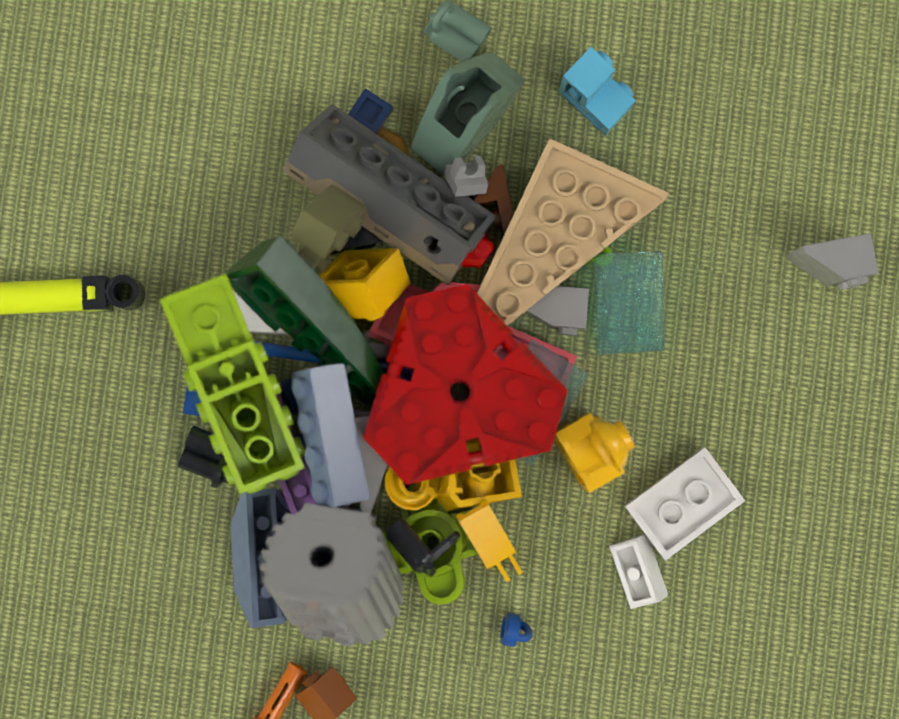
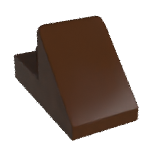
[474,165,514,237]

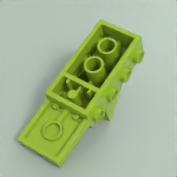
[160,273,305,494]

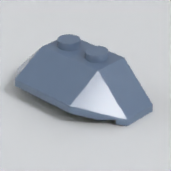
[230,488,291,628]

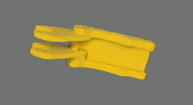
[456,499,523,582]

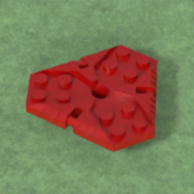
[363,284,568,485]

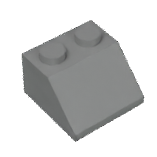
[788,233,879,290]

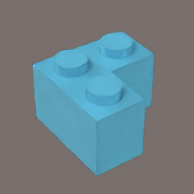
[558,47,636,136]

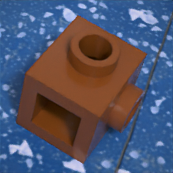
[296,666,357,719]

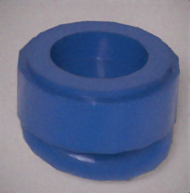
[500,612,533,647]

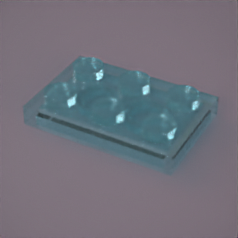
[594,251,665,354]

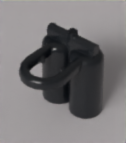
[178,426,228,488]
[385,518,461,576]

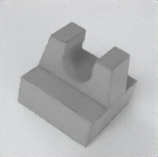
[444,156,488,197]

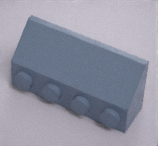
[292,363,370,507]

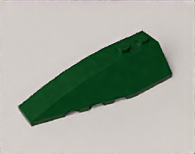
[223,235,384,409]

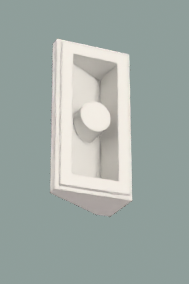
[609,534,668,609]

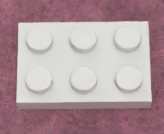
[624,447,745,561]

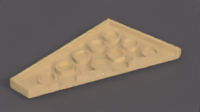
[477,138,669,326]

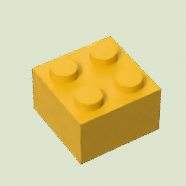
[319,248,411,321]

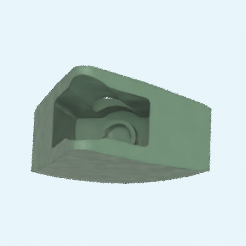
[411,52,525,175]

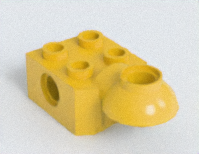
[554,413,635,493]
[385,438,522,511]

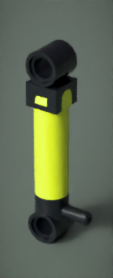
[0,275,146,315]

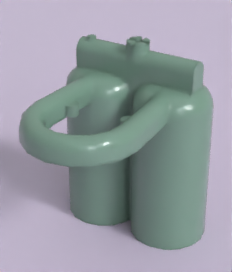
[423,0,492,62]

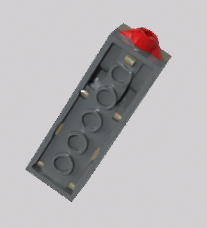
[282,104,496,285]

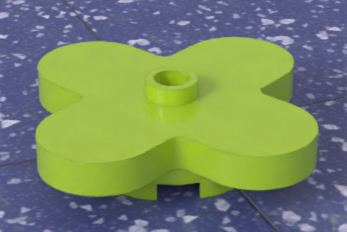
[382,484,478,605]

